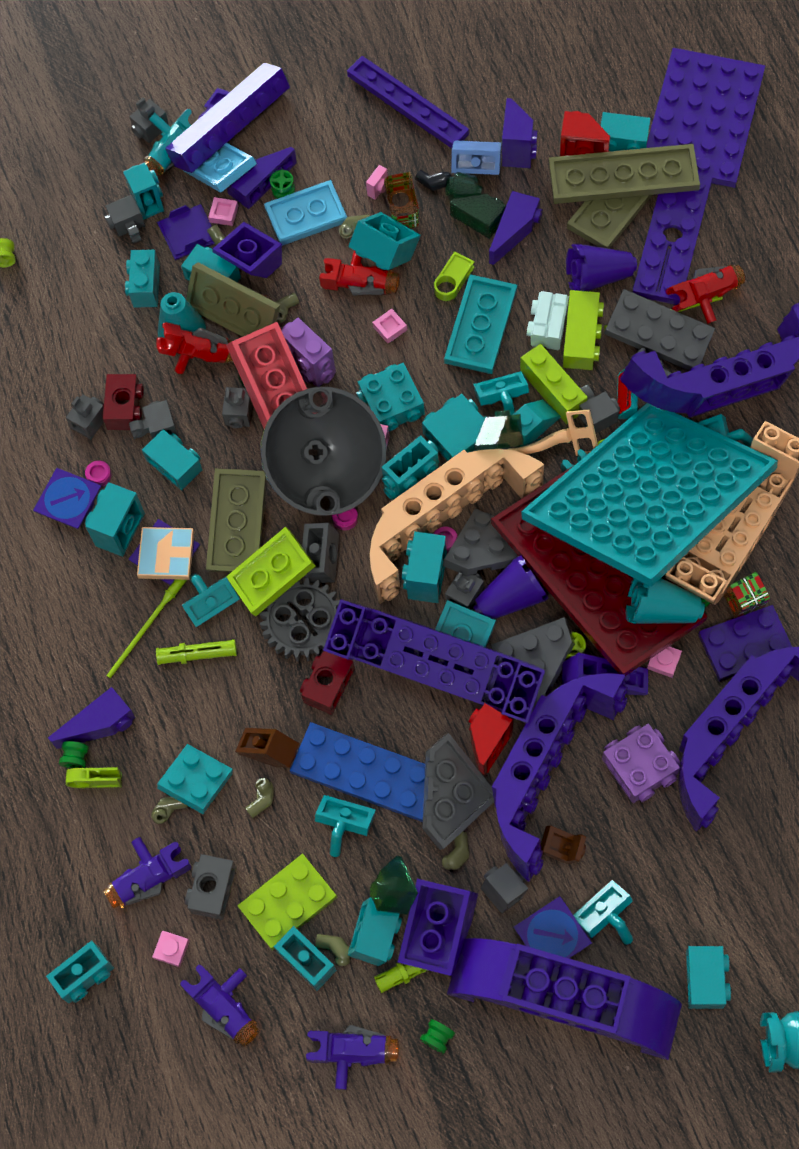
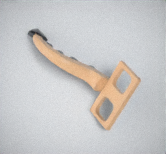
[498,410,598,456]

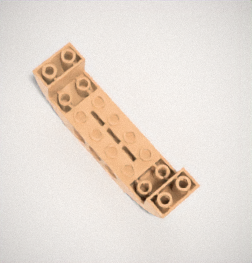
[665,421,799,605]
[370,449,544,604]

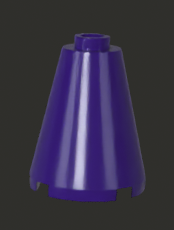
[566,244,637,291]
[473,555,549,619]

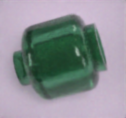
[445,172,482,206]

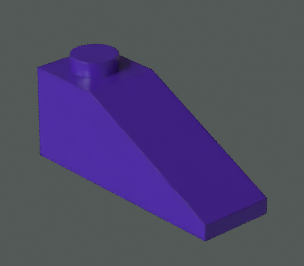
[227,147,297,209]
[489,191,543,265]
[562,653,648,696]
[48,687,136,749]

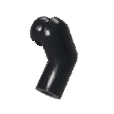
[415,170,452,191]

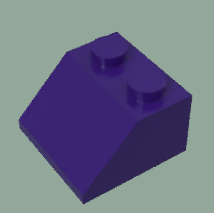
[502,98,538,168]
[213,222,282,278]

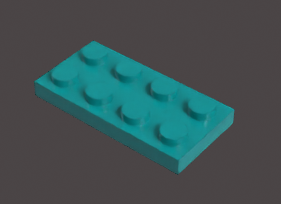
[444,274,517,374]

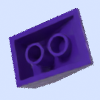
[398,879,478,976]

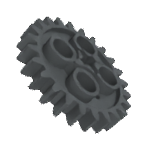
[260,578,340,662]

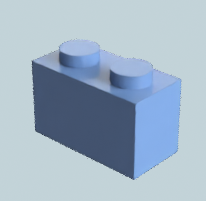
[451,141,502,175]

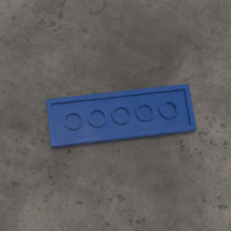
[290,722,425,822]

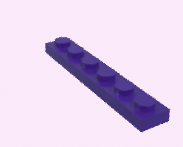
[347,56,469,148]

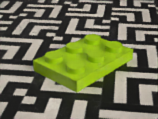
[226,527,316,616]
[237,854,337,950]

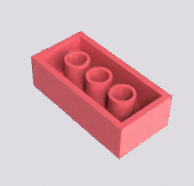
[226,322,316,429]

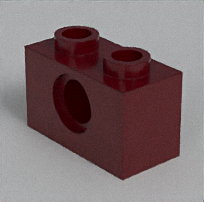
[103,374,144,430]
[300,651,355,715]

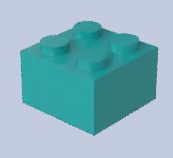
[348,212,421,270]
[85,482,145,557]
[402,532,447,603]

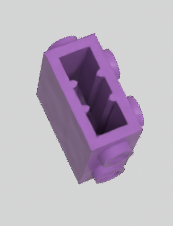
[281,318,336,387]
[602,723,680,803]

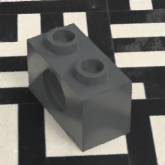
[302,523,340,583]
[185,854,236,920]

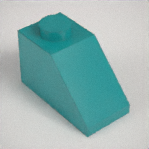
[507,400,561,447]

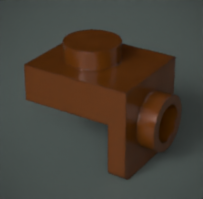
[540,825,586,864]

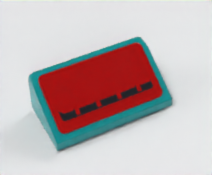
[617,369,638,419]

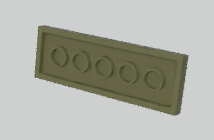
[548,144,700,204]

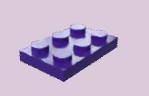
[698,605,792,682]

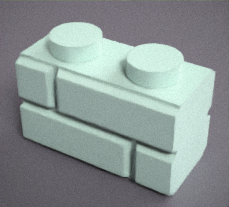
[527,291,569,350]

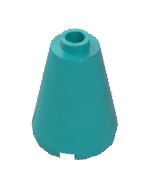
[157,292,206,338]
[626,578,705,624]

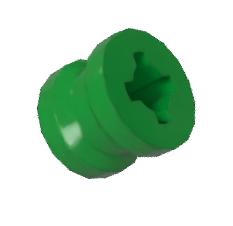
[270,170,295,199]
[59,741,89,769]
[420,1019,455,1054]

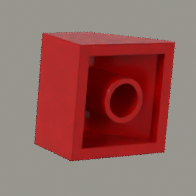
[560,111,610,156]
[469,703,513,777]

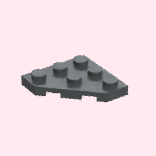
[443,508,518,576]
[492,617,575,720]
[422,733,494,850]

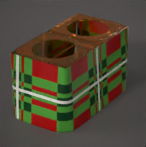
[384,172,419,228]
[724,572,770,618]

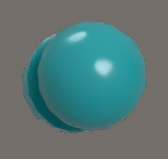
[760,1011,799,1073]

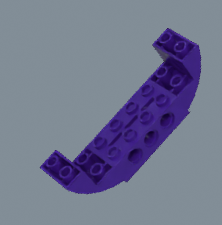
[620,303,799,418]
[323,599,546,723]
[678,647,799,832]
[492,673,628,882]
[447,938,682,1060]

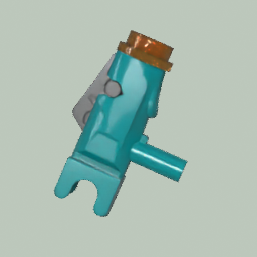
[143,109,192,176]

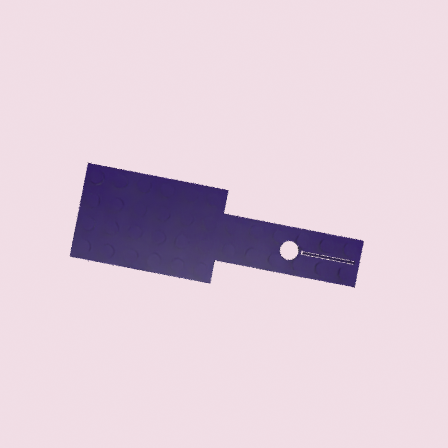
[632,48,765,305]

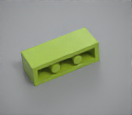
[563,290,604,370]
[520,344,588,425]

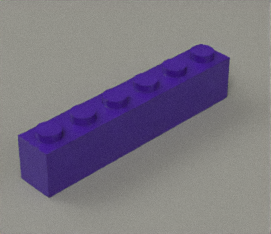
[165,63,290,173]

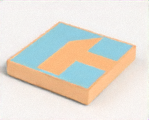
[137,527,194,580]

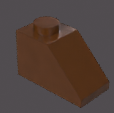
[235,728,300,768]

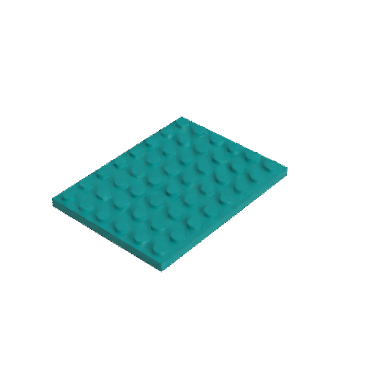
[521,403,778,587]

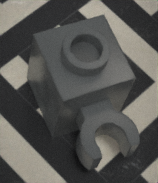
[129,98,169,143]
[105,195,145,244]
[578,384,620,433]
[222,387,253,428]
[66,394,104,439]
[129,400,178,439]
[445,572,484,610]
[481,863,528,914]

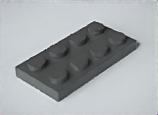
[604,289,715,371]

